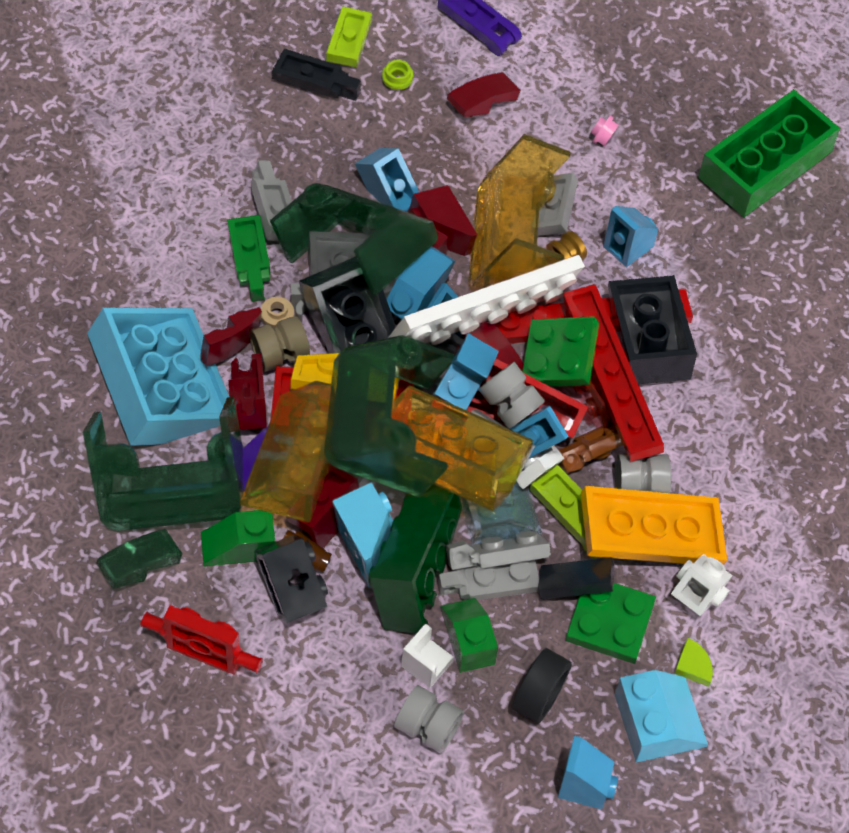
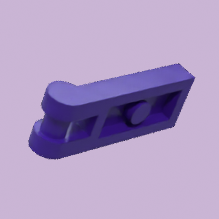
[438,0,522,56]

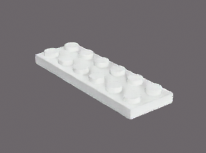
[383,255,585,356]

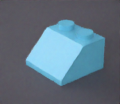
[332,482,393,588]
[615,670,708,763]

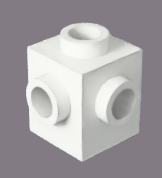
[671,554,733,616]

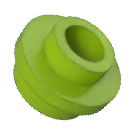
[382,60,414,90]

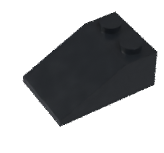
[299,255,396,358]
[608,275,697,384]

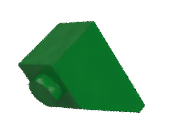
[201,509,275,567]
[440,598,498,673]

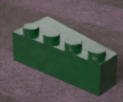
[368,478,462,633]

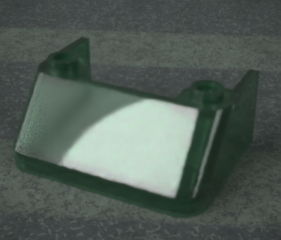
[270,183,438,295]
[324,335,455,497]
[83,397,243,531]

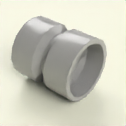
[478,362,545,429]
[615,454,671,493]
[394,685,465,753]

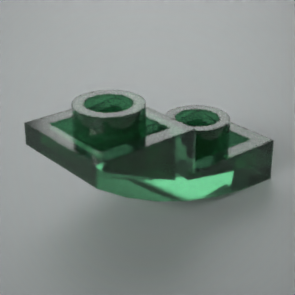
[96,529,183,589]

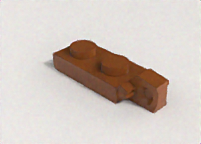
[558,421,623,473]

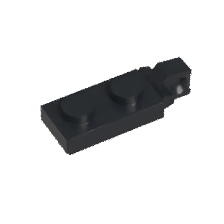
[271,49,361,101]

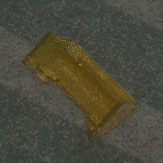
[469,134,571,289]

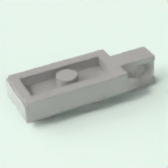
[251,160,301,241]
[447,531,551,570]
[438,560,540,600]

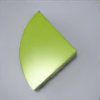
[674,638,713,687]

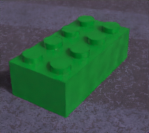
[698,89,840,217]

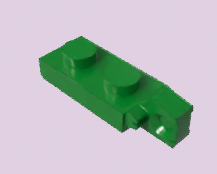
[227,215,271,302]

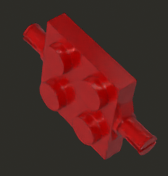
[140,605,263,675]

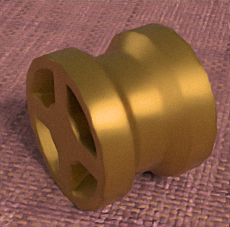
[546,230,587,264]

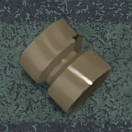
[250,316,310,372]

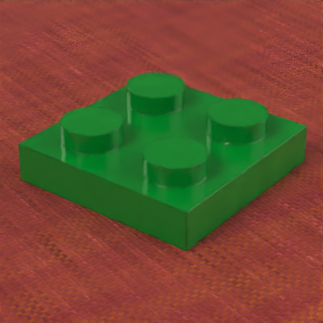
[522,317,599,386]
[565,583,657,664]

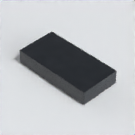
[539,557,614,599]

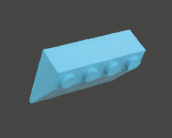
[87,308,231,446]

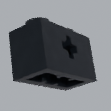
[254,535,328,623]

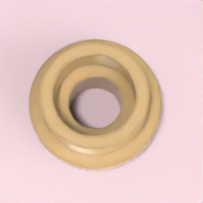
[261,297,294,328]

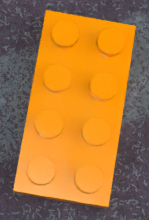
[581,486,727,565]

